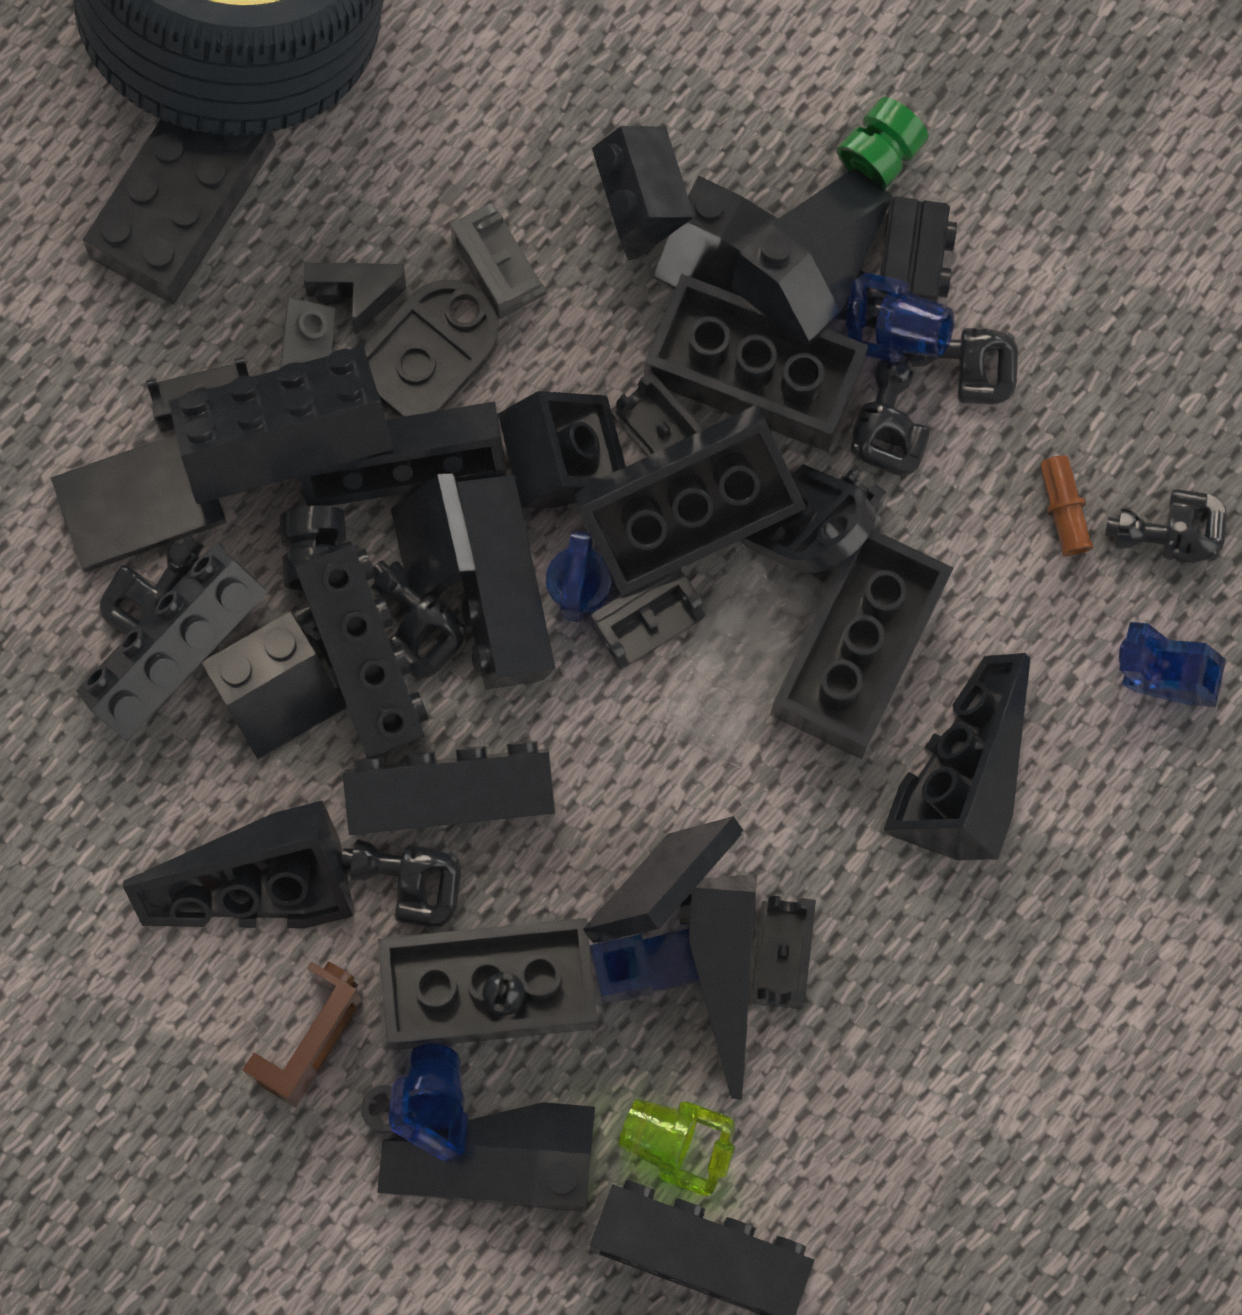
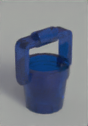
[845,273,954,362]
[545,531,612,622]
[388,1043,468,1162]

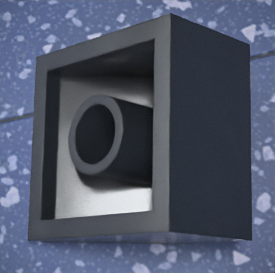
[592,126,694,260]
[498,391,626,508]
[201,611,346,760]

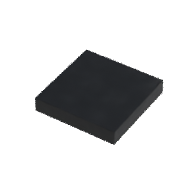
[391,474,475,598]

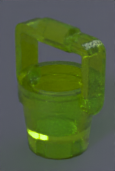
[618,1098,735,1196]

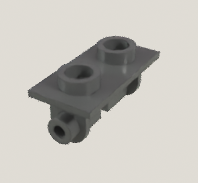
[280,298,336,368]

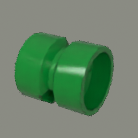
[836,97,929,190]

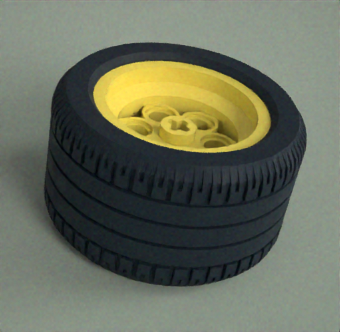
[73,0,384,136]

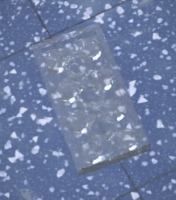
[649,546,829,770]

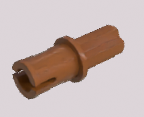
[1040,455,1094,557]

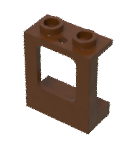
[242,961,363,1108]

